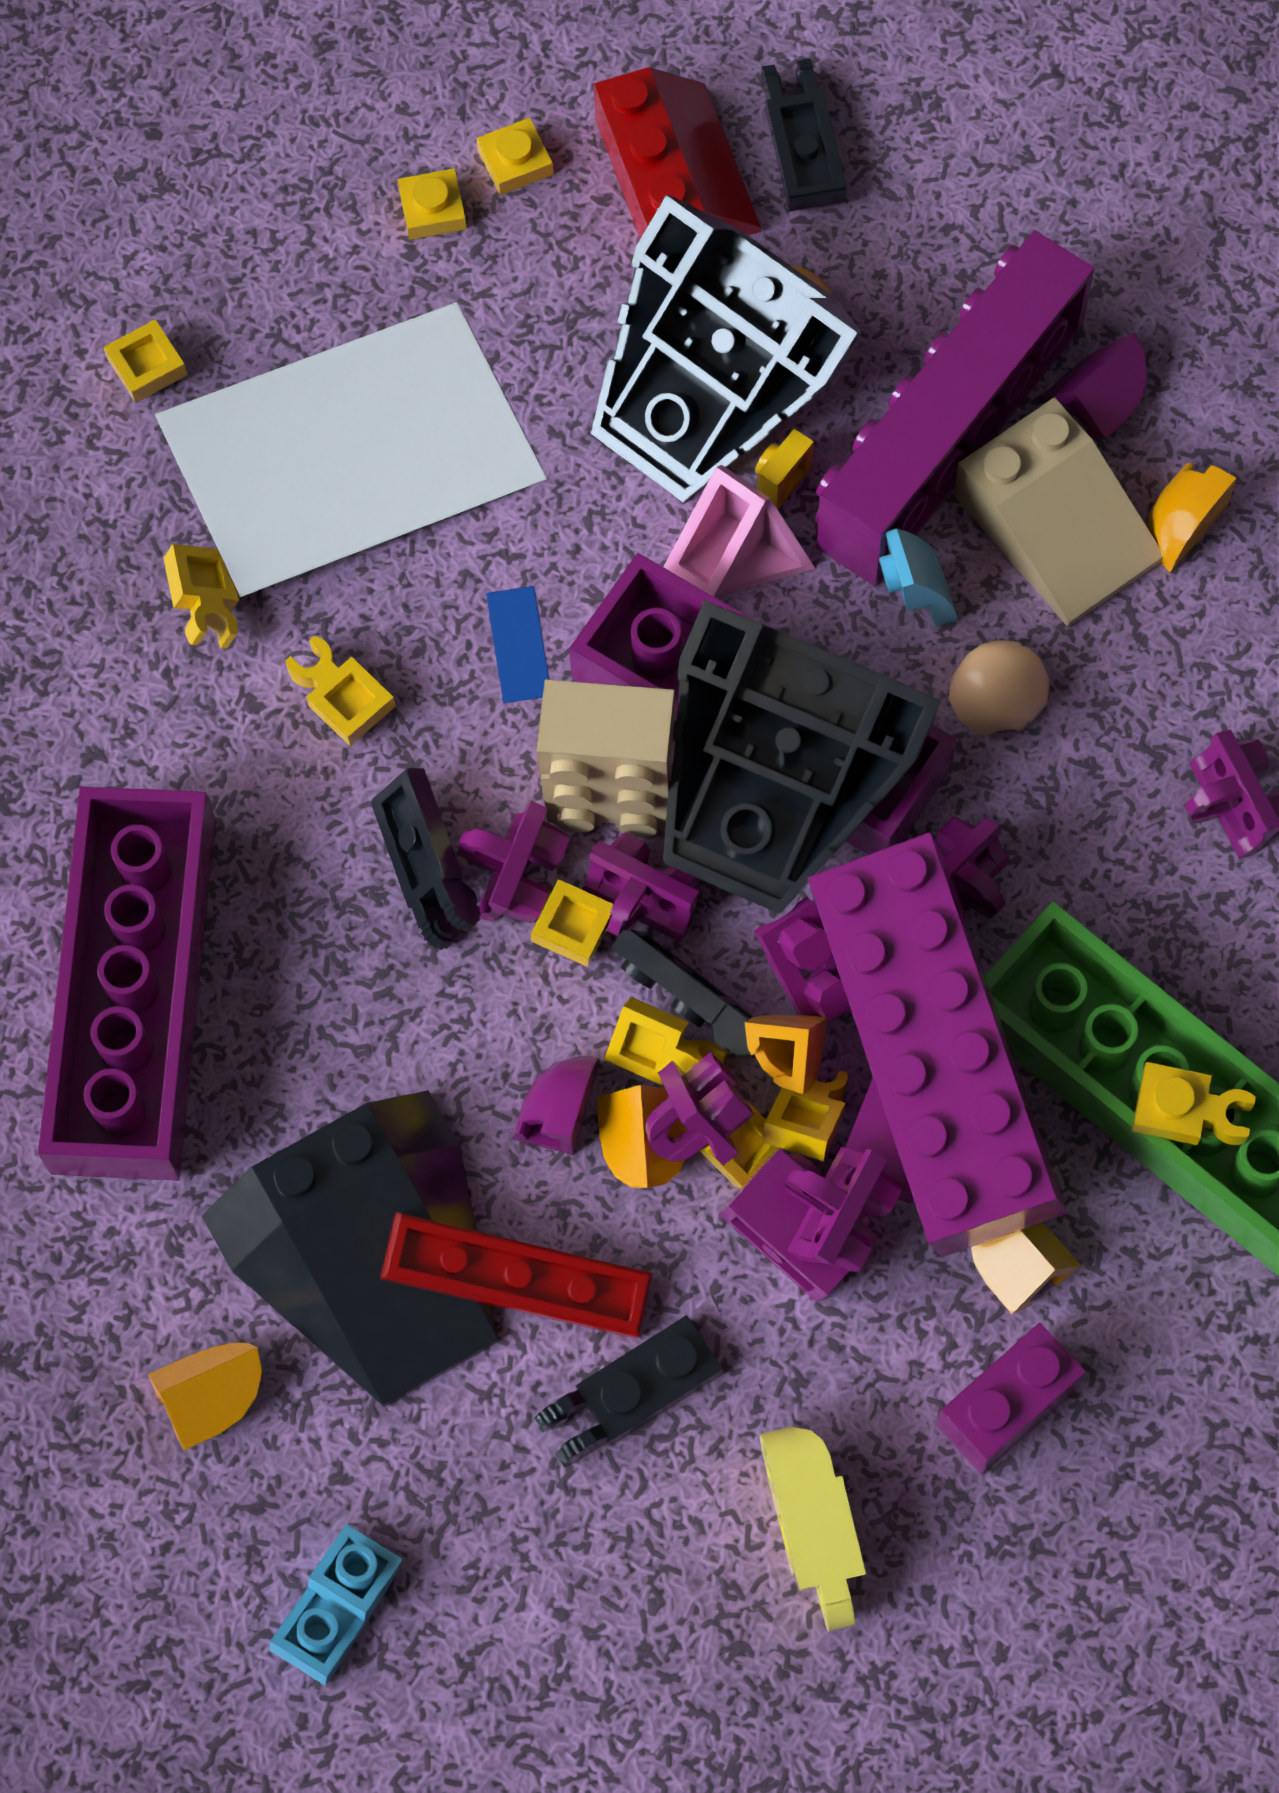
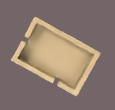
[536,680,676,838]

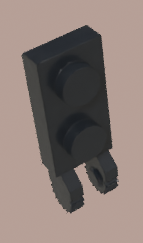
[761,58,847,212]
[371,768,482,950]
[611,929,756,1058]
[533,1315,723,1467]

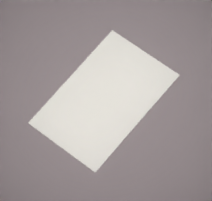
[155,302,547,597]

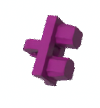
[1184,729,1279,859]
[458,801,571,923]
[935,817,1010,918]
[582,832,701,942]
[754,897,851,1021]
[646,1052,755,1166]
[784,1147,902,1272]

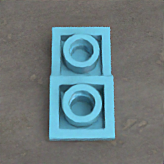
[879,529,958,627]
[269,1524,403,1686]

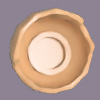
[949,640,1050,736]

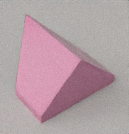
[664,465,816,598]

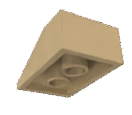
[954,397,1163,628]

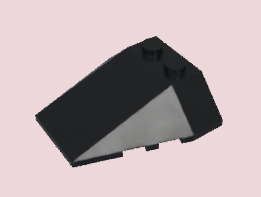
[591,195,862,502]
[663,600,942,914]
[202,1090,499,1407]

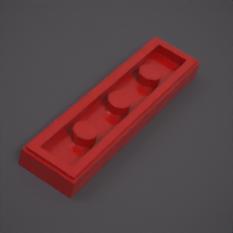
[380,1212,652,1339]

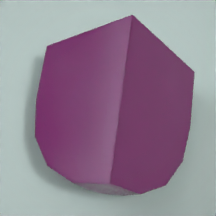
[1040,332,1147,439]
[512,1056,600,1155]

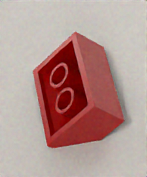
[593,67,761,239]

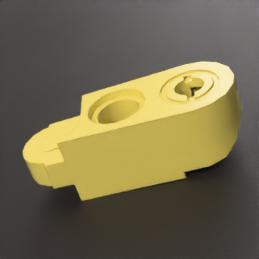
[760,1426,866,1632]

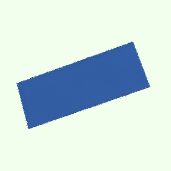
[486,586,549,704]

